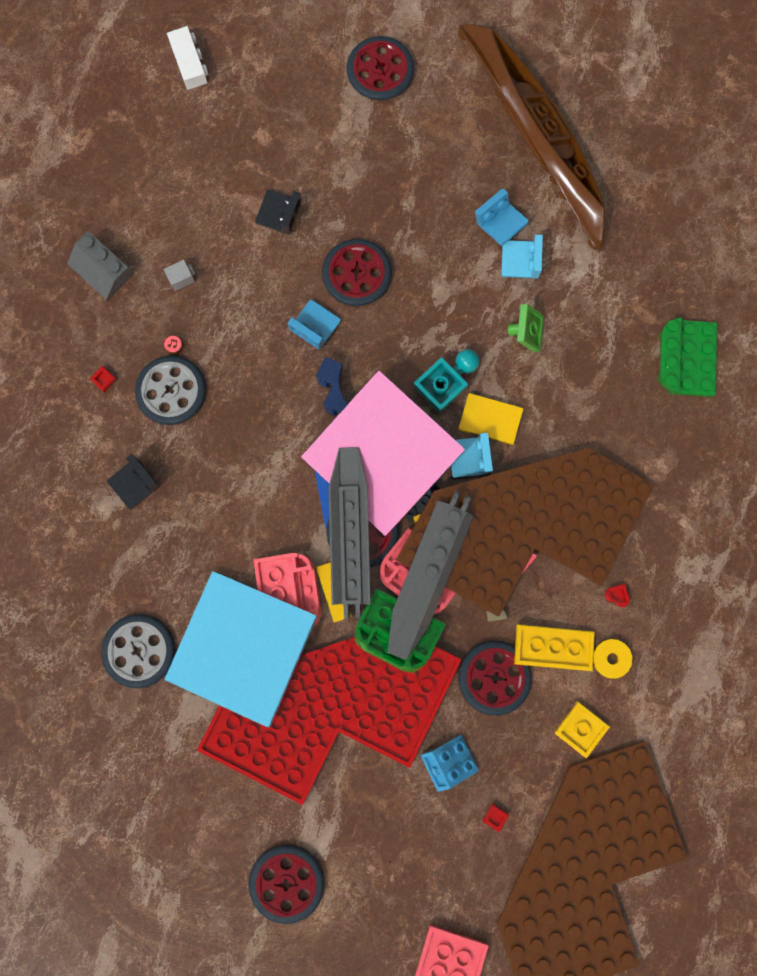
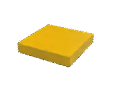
[554,701,610,758]

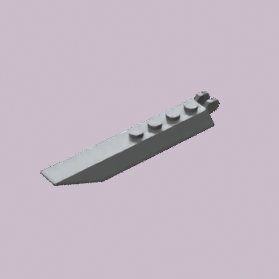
[329,447,371,619]
[388,490,473,660]

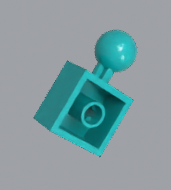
[413,349,480,415]

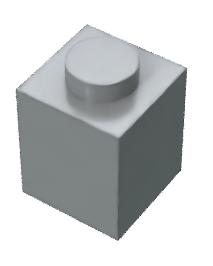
[164,260,195,291]

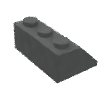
[67,231,133,301]

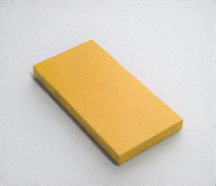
[514,625,595,671]

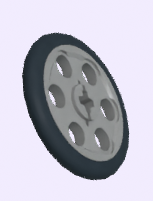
[135,356,206,425]
[101,614,175,689]

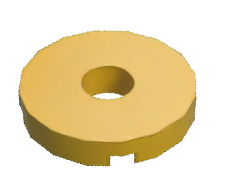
[593,639,632,679]

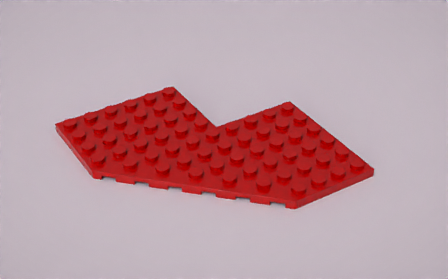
[196,637,461,805]

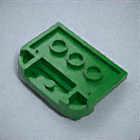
[657,318,717,397]
[355,588,446,673]

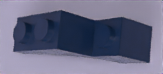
[316,357,348,417]

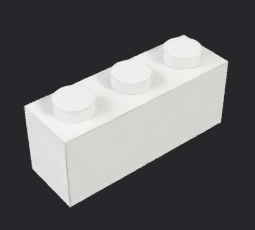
[167,26,208,90]

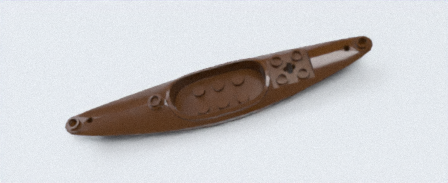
[458,24,605,249]

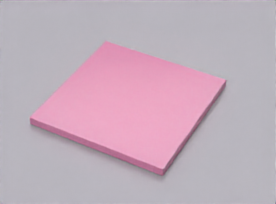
[301,371,465,536]

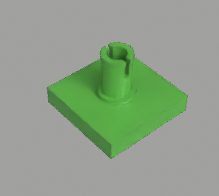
[508,304,544,352]

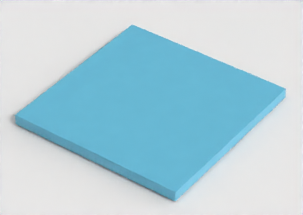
[164,571,317,728]

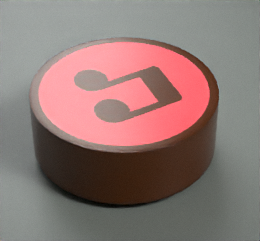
[163,335,183,355]

